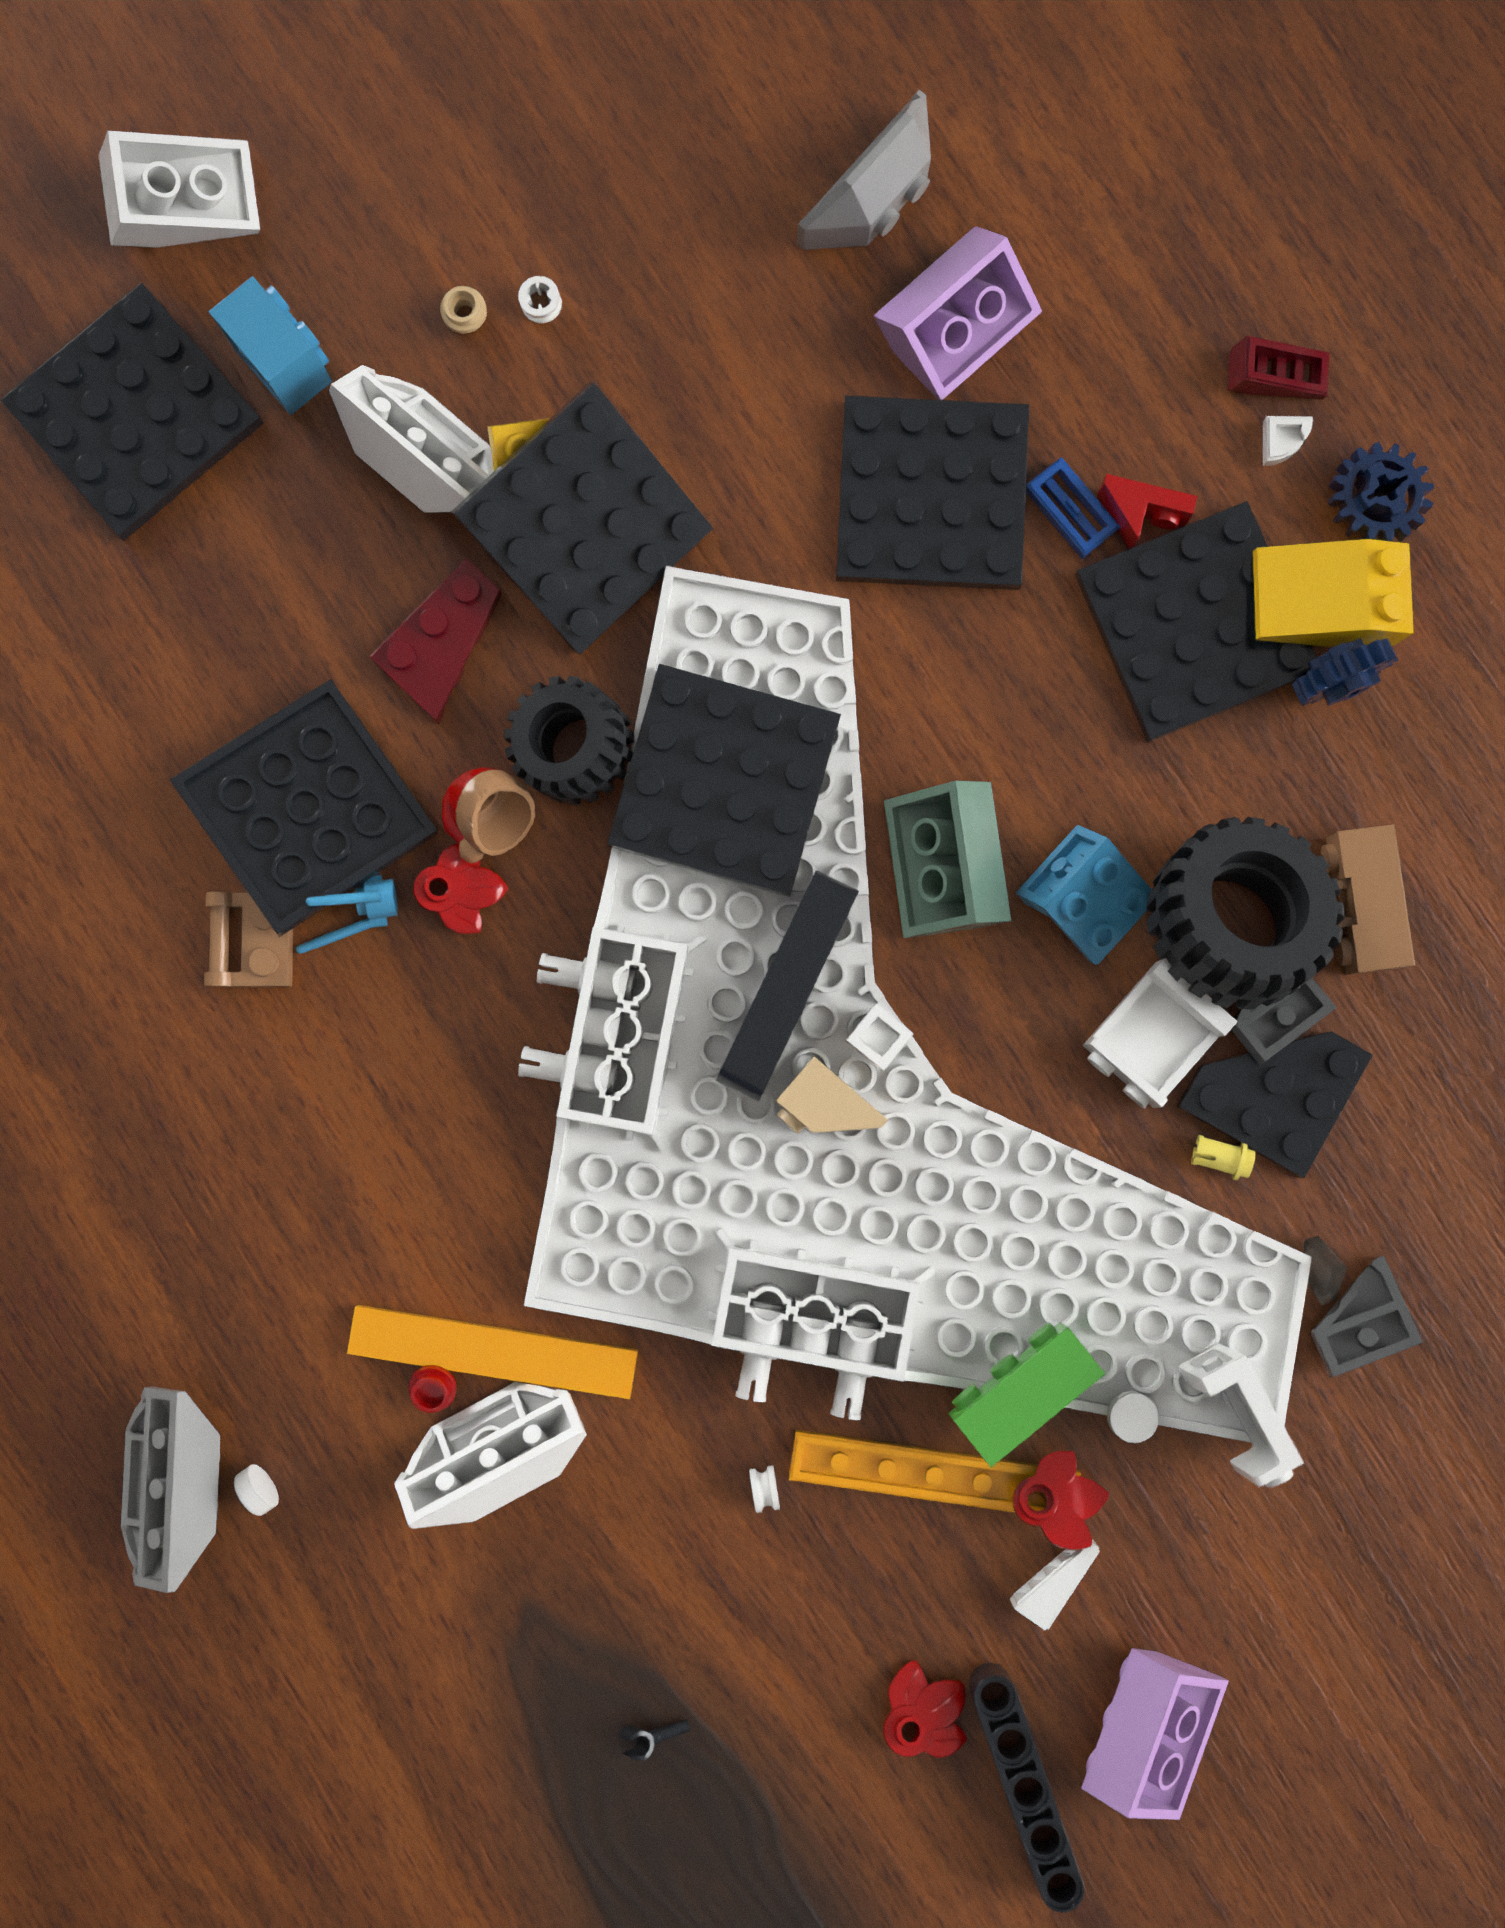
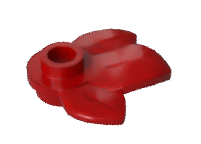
[413,843,508,934]
[1012,1451,1109,1550]
[883,1660,967,1758]

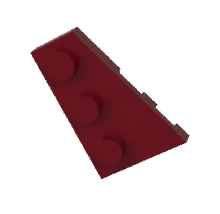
[370,558,502,724]

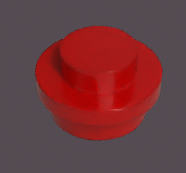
[408,1365,457,1413]

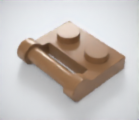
[204,892,293,988]

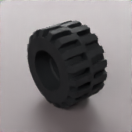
[504,676,635,805]

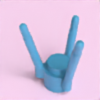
[296,875,398,954]

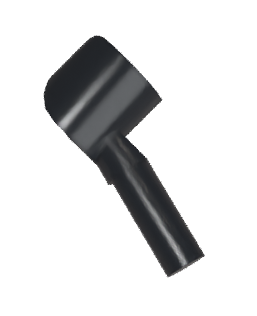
[619,1719,690,1761]

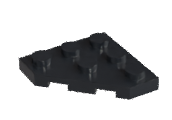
[1176,1031,1373,1178]

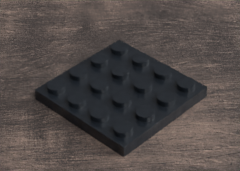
[1,282,264,541]
[451,382,713,655]
[836,395,1029,590]
[1075,501,1317,743]
[607,664,841,897]
[170,679,438,937]

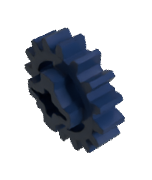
[1327,442,1434,542]
[1291,638,1398,706]

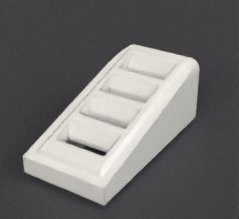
[1010,1539,1100,1631]

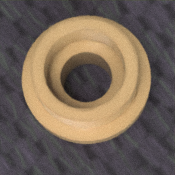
[440,286,487,334]

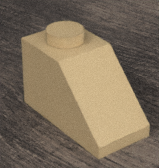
[774,1057,888,1134]

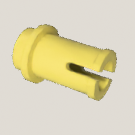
[1191,1135,1256,1180]

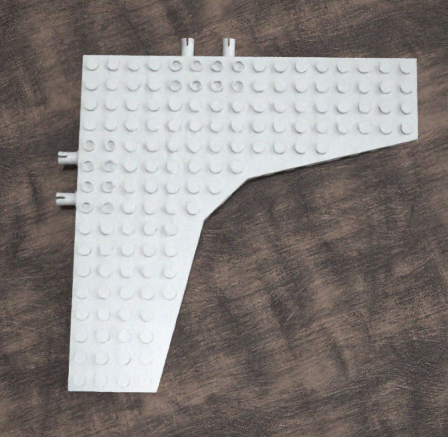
[518,566,1312,1442]

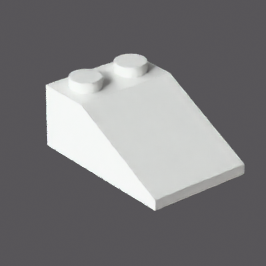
[99,131,260,247]

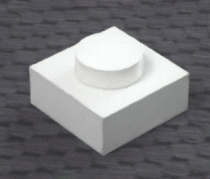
[845,1003,914,1071]

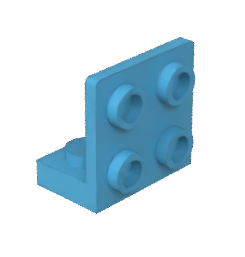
[1016,825,1152,965]

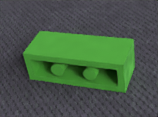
[948,1322,1105,1467]

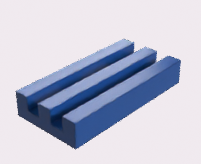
[1026,457,1120,560]

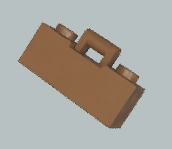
[1321,824,1415,975]

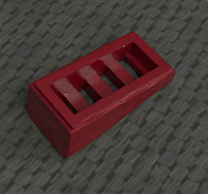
[1228,336,1330,400]

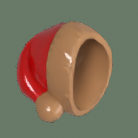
[442,767,536,864]

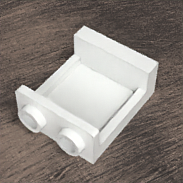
[1082,958,1238,1108]
[1178,1343,1303,1487]

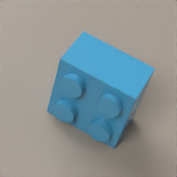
[208,276,333,416]

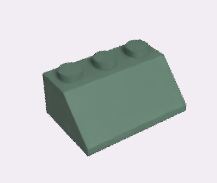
[884,781,1011,938]

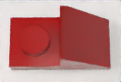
[1097,474,1198,549]

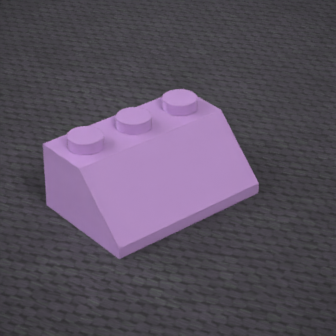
[873,226,1042,400]
[1081,1648,1229,1820]

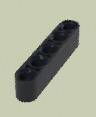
[715,870,859,1101]
[969,1663,1085,1913]

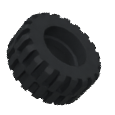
[1146,817,1344,1009]

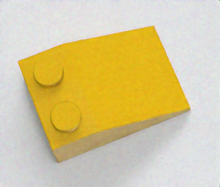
[1253,539,1414,647]

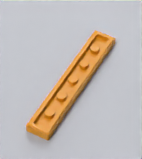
[347,1305,638,1399]
[789,1429,1081,1513]

